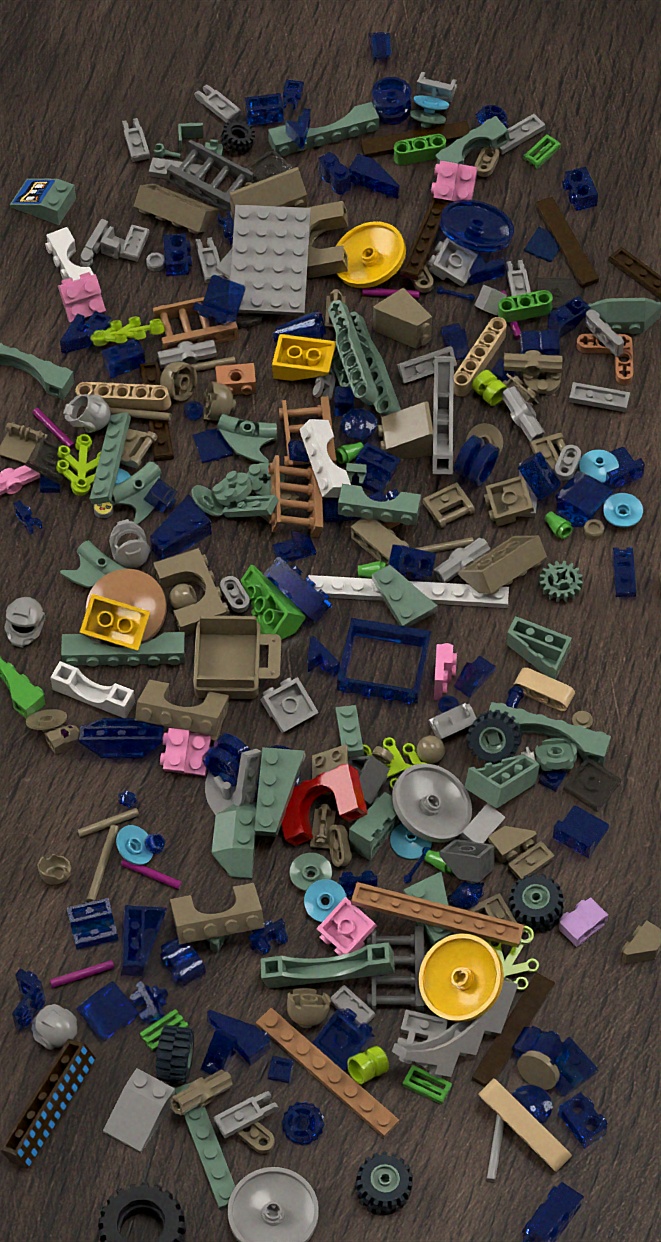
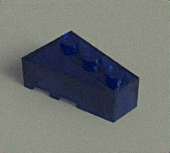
[150,494,212,561]
[263,557,332,623]
[121,905,167,976]
[522,1182,584,1242]

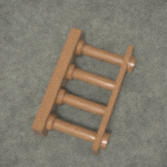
[153,292,238,350]
[279,396,336,467]
[268,455,323,538]

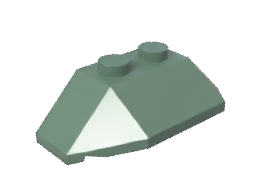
[585,298,661,334]
[212,802,257,880]

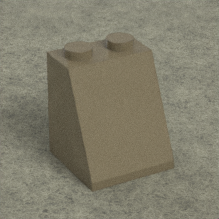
[373,288,432,349]
[378,402,433,460]

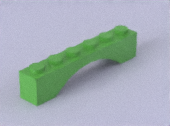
[0,656,45,719]

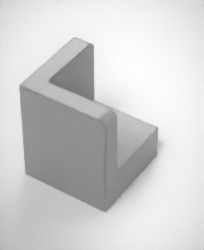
[100,226,125,259]
[475,285,507,315]

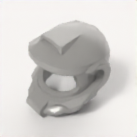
[63,394,111,433]
[109,519,150,569]
[4,597,45,648]
[31,1004,77,1050]

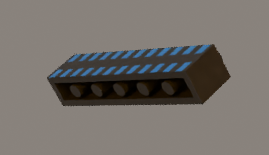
[0,1039,96,1169]

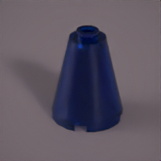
[273,310,327,342]

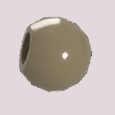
[169,584,197,610]
[416,735,445,764]

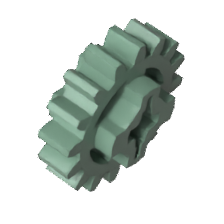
[539,561,583,602]

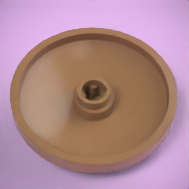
[86,569,167,647]

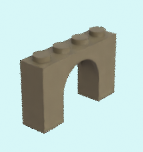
[307,201,348,279]
[153,548,229,636]
[135,680,229,736]
[170,883,265,944]

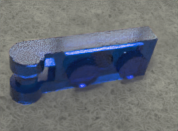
[612,547,636,597]

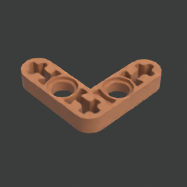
[576,334,633,385]

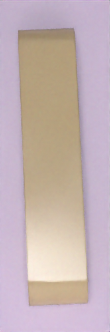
[453,317,506,397]
[76,382,171,411]
[478,1078,572,1172]

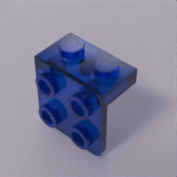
[193,275,246,325]
[597,447,645,491]
[552,806,609,858]
[12,968,46,1031]

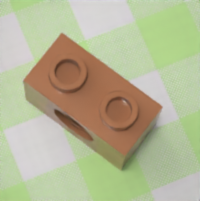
[216,363,256,395]

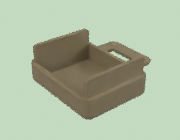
[193,615,281,699]

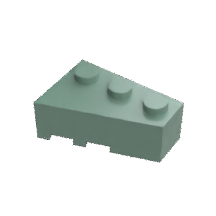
[372,565,438,631]
[506,616,572,680]
[464,754,540,808]
[348,792,400,860]

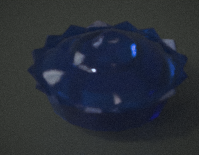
[475,105,509,128]
[340,408,378,440]
[447,882,485,909]
[282,1101,325,1145]

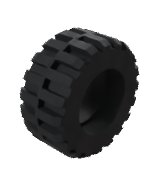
[98,1182,186,1242]

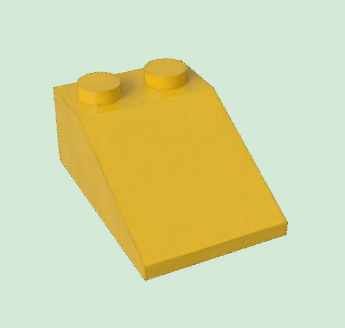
[272,334,336,381]
[80,594,150,651]

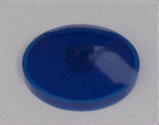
[440,200,514,252]

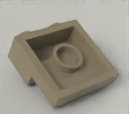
[484,475,534,526]

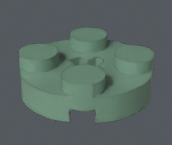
[247,463,285,496]
[213,471,253,506]
[535,738,577,771]

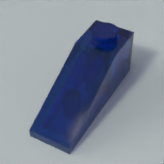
[207,1010,271,1066]

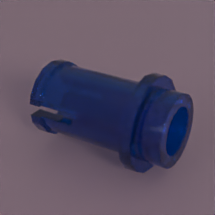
[505,686,524,709]

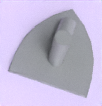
[205,772,237,815]

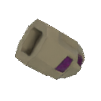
[44,725,79,754]

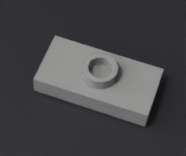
[120,225,150,262]
[330,985,375,1030]

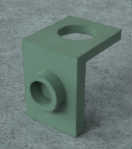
[178,123,204,152]

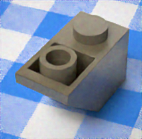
[487,826,537,865]
[621,920,661,964]

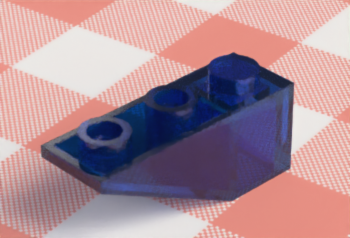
[348,154,400,199]

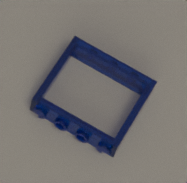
[337,618,431,704]

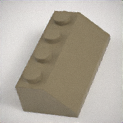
[230,167,307,221]
[134,184,219,234]
[458,535,547,595]

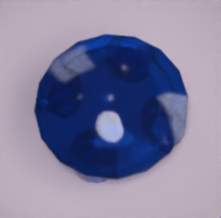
[511,1085,553,1124]

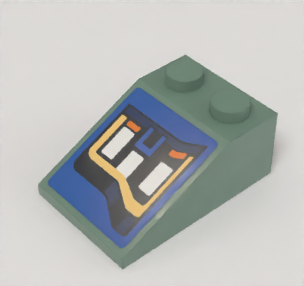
[10,179,76,225]

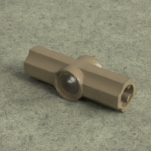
[504,350,562,376]
[170,1070,233,1115]

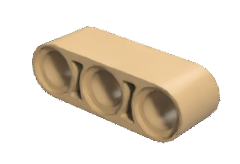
[513,668,575,711]

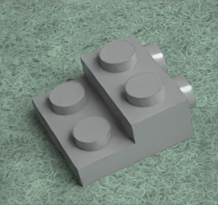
[427,236,479,287]
[260,677,318,733]

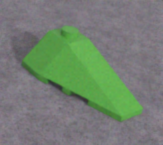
[241,565,306,640]

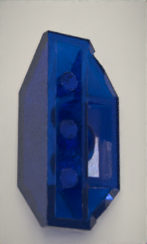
[79,718,164,758]

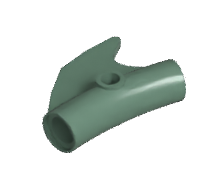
[217,414,277,463]
[110,461,162,525]
[60,540,127,588]

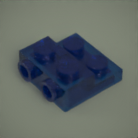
[312,1008,376,1072]

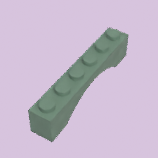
[268,102,379,157]
[0,343,74,400]
[61,632,185,667]
[489,702,611,767]
[261,942,395,989]

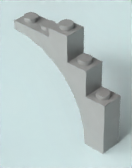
[432,356,454,474]
[392,977,518,1078]

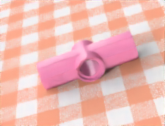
[0,462,41,495]

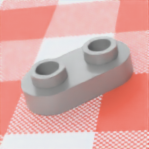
[555,445,581,481]
[220,576,250,613]

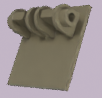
[0,422,48,464]
[312,744,348,796]

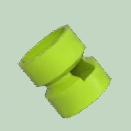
[472,370,508,406]
[347,1046,389,1084]

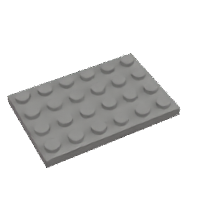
[228,205,311,316]

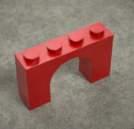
[282,763,368,846]

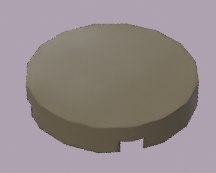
[517,1051,560,1090]

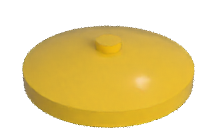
[336,222,406,288]
[419,934,504,1022]

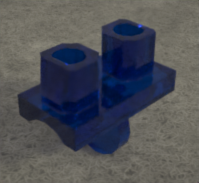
[339,871,378,897]
[248,918,288,956]
[130,981,169,1023]

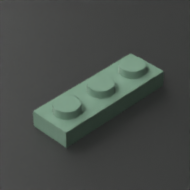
[222,495,279,518]
[336,705,364,757]

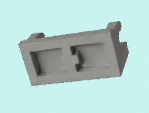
[417,72,457,102]
[428,703,476,739]
[458,803,506,843]

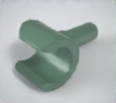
[154,143,180,158]

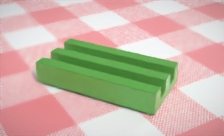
[523,135,561,169]
[140,1009,189,1052]
[403,1065,452,1105]

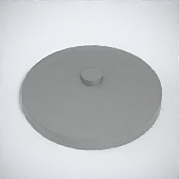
[392,764,472,843]
[228,1167,319,1242]

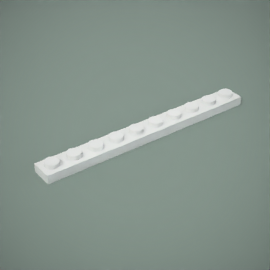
[307,575,509,608]

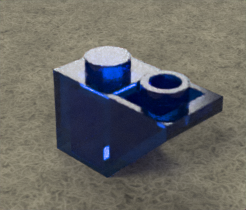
[547,295,591,339]

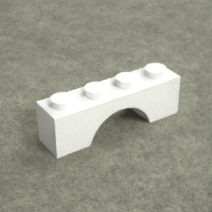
[45,227,93,281]
[299,419,351,498]
[50,661,135,719]

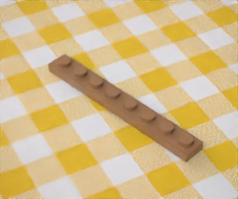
[351,882,524,948]
[256,1008,399,1138]

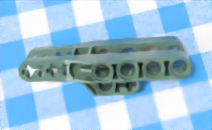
[328,300,401,416]

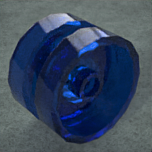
[372,77,412,124]
[454,435,500,486]
[202,733,250,786]

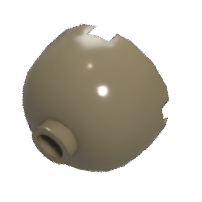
[160,361,197,401]
[202,381,236,421]
[287,988,331,1028]

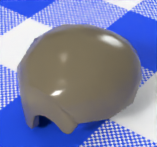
[37,854,72,885]

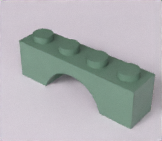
[435,116,510,165]
[338,484,421,525]

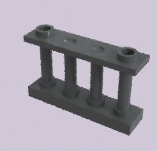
[166,140,253,214]
[367,926,424,1014]

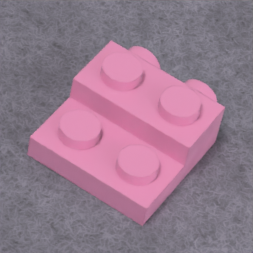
[431,160,478,204]
[58,272,106,322]
[434,643,457,701]
[160,728,211,776]
[317,897,377,956]

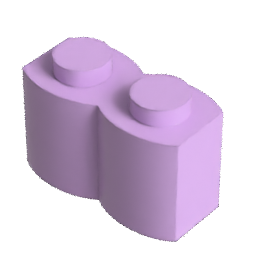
[559,898,608,947]

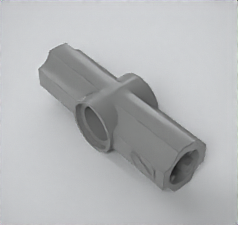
[157,340,217,368]
[501,386,545,441]
[433,538,490,583]

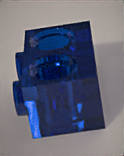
[245,93,284,125]
[562,166,598,211]
[163,233,192,276]
[102,339,146,378]
[517,451,562,501]
[388,544,436,580]
[558,1092,608,1149]

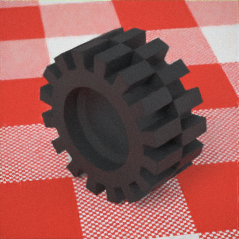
[220,119,255,154]

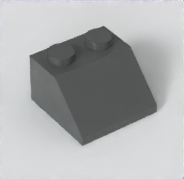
[333,755,390,805]
[439,839,495,884]

